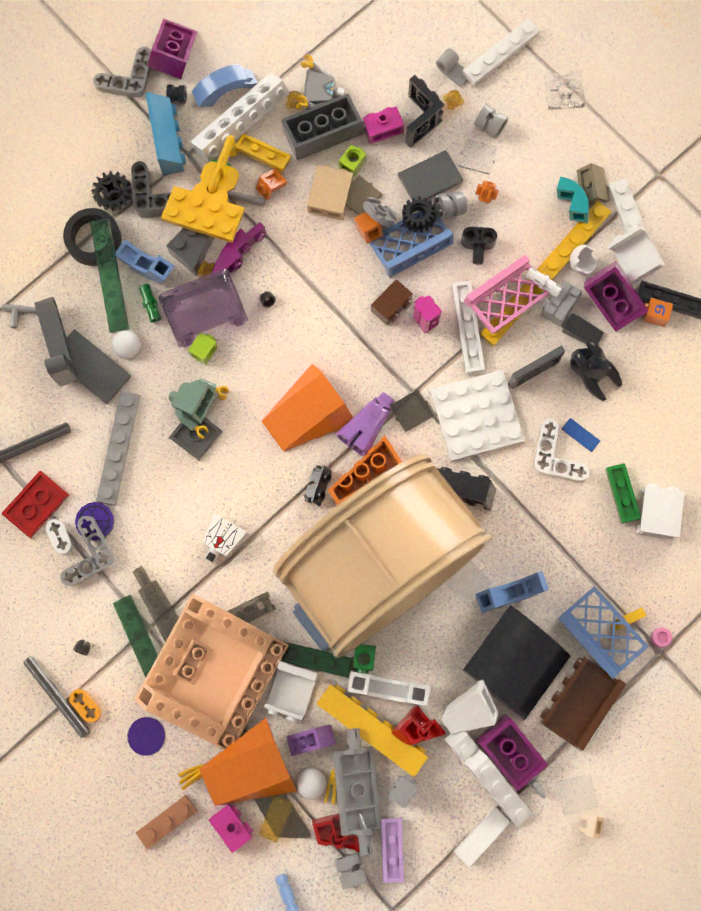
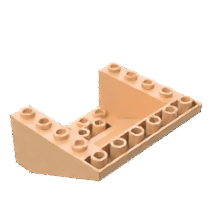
[134,593,289,750]

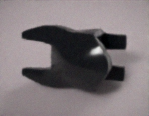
[570,339,622,401]

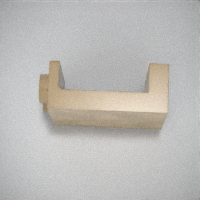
[307,165,353,220]

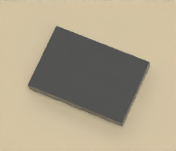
[398,150,463,200]
[508,345,565,389]

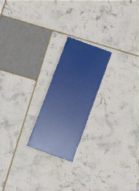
[561,418,600,452]

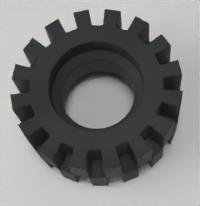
[402,197,436,233]

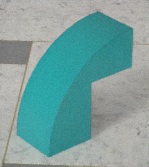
[557,176,589,223]

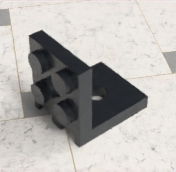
[406,75,445,148]

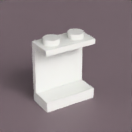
[607,225,665,285]
[636,484,685,540]
[264,661,318,723]

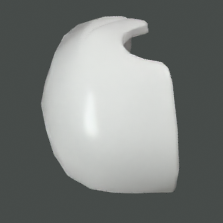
[570,245,597,275]
[112,330,141,358]
[295,767,327,800]

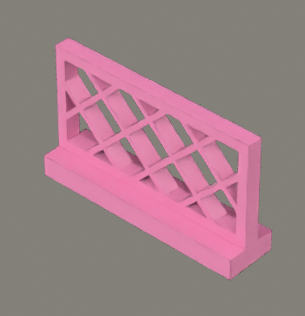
[464,255,550,335]

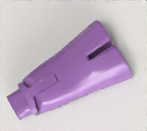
[336,392,394,456]

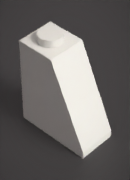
[442,680,498,734]

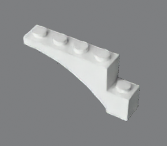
[444,731,533,828]

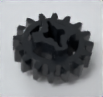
[91,171,132,211]

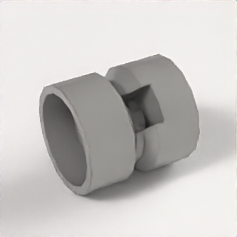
[474,104,509,138]
[433,191,467,219]
[334,852,368,889]

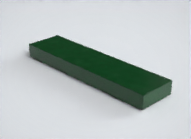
[281,641,353,678]

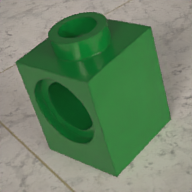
[353,644,376,674]

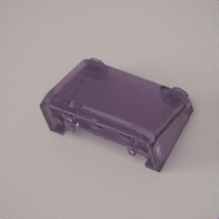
[159,269,248,348]

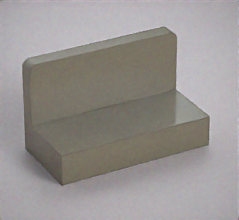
[576,163,610,205]

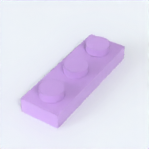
[381,818,404,883]

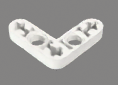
[533,419,590,482]

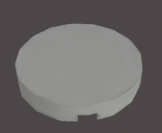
[363,197,397,227]

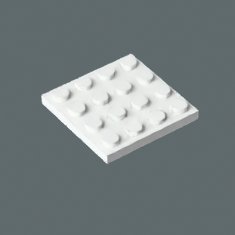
[430,370,525,462]

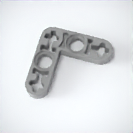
[93,47,151,98]
[60,515,114,586]

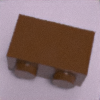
[371,279,413,325]

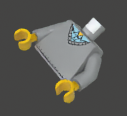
[296,55,345,110]

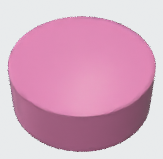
[651,628,672,648]

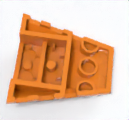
[262,364,353,452]
[199,717,297,806]

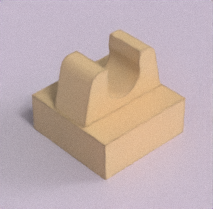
[579,815,604,838]

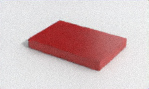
[1,470,70,539]

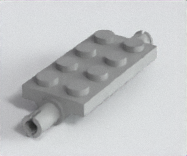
[333,728,381,855]

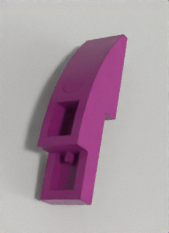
[211,222,266,285]

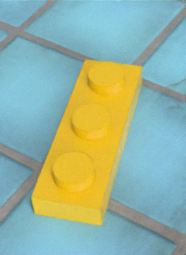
[236,133,291,173]

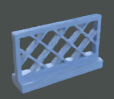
[369,211,453,278]
[558,586,649,679]

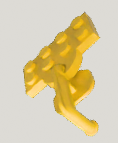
[161,135,245,243]

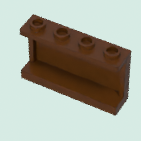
[539,656,626,751]

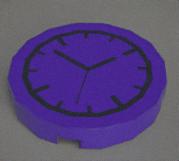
[75,502,115,541]

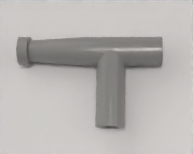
[2,304,37,329]

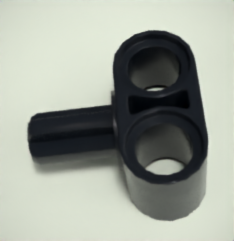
[461,227,498,265]

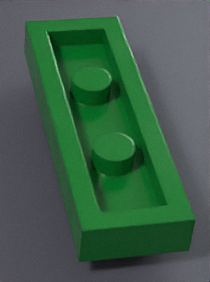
[605,463,641,524]

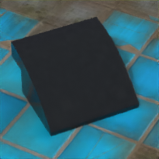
[462,605,571,720]

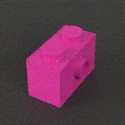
[363,106,404,144]
[208,804,254,853]

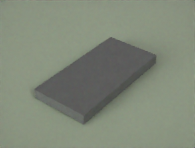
[67,329,132,405]

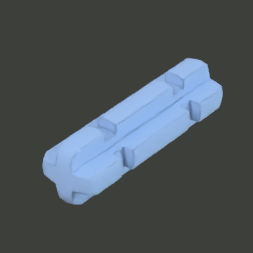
[275,873,299,911]

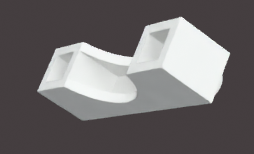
[347,671,430,707]

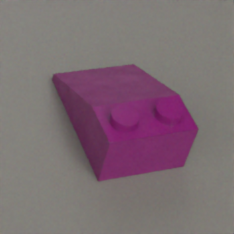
[147,18,197,79]
[584,261,648,332]
[475,714,548,791]

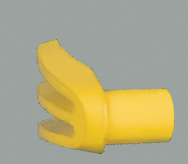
[178,764,204,790]
[324,769,336,805]

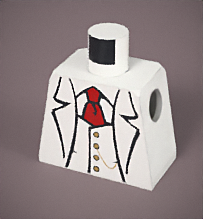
[203,514,248,564]

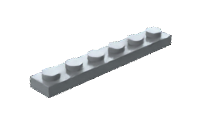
[96,391,140,506]

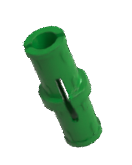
[139,284,162,323]

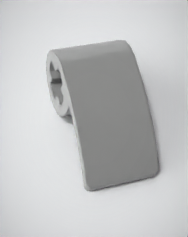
[436,48,467,86]

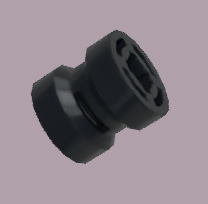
[166,84,187,104]

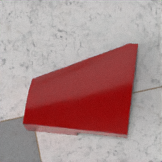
[391,705,446,745]
[312,813,360,852]

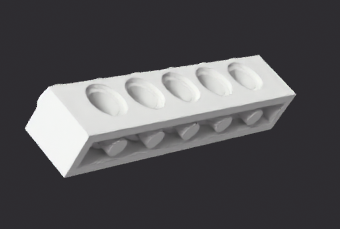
[191,73,290,162]

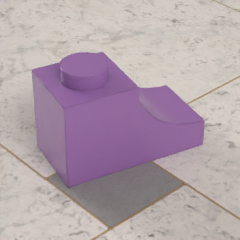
[287,724,336,756]

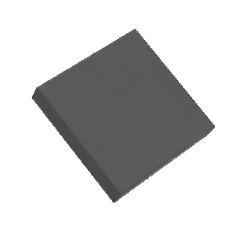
[169,417,223,461]

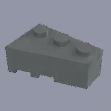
[166,228,214,276]

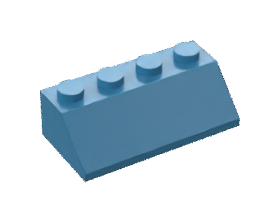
[145,92,186,175]

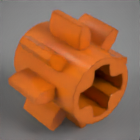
[475,181,499,203]

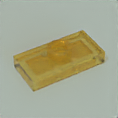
[258,796,293,843]

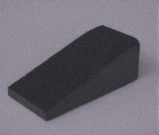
[562,313,604,344]

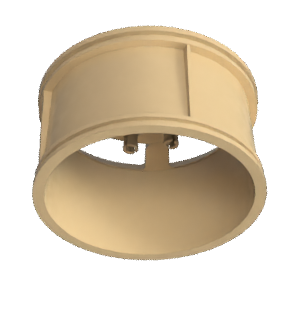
[273,454,493,658]

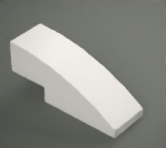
[453,806,510,867]

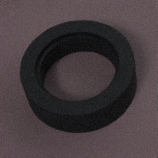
[63,208,122,266]

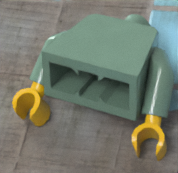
[169,379,229,439]

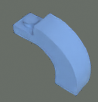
[192,64,258,107]
[114,240,174,283]
[475,571,549,613]

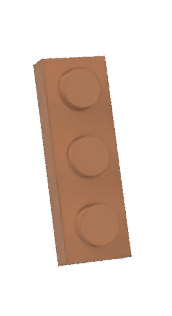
[136,795,198,849]

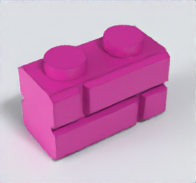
[413,295,442,333]

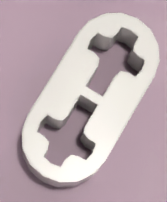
[46,519,73,555]

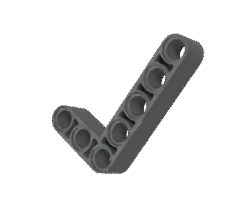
[131,161,171,218]
[34,296,79,387]

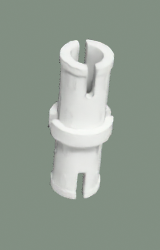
[525,267,563,298]

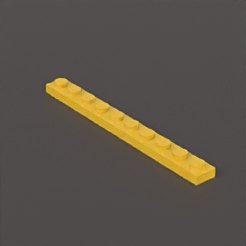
[479,201,612,347]

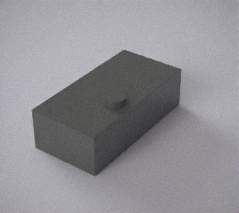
[281,93,364,160]

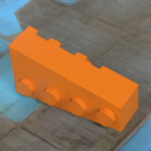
[328,435,402,507]

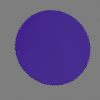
[127,717,165,756]

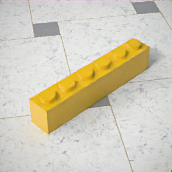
[316,684,428,777]

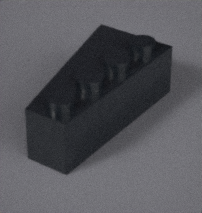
[437,467,496,511]

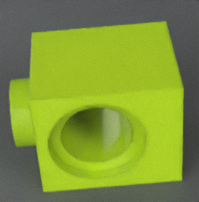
[339,144,366,178]
[188,332,218,365]

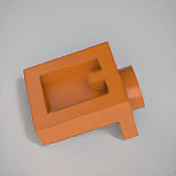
[255,169,287,200]

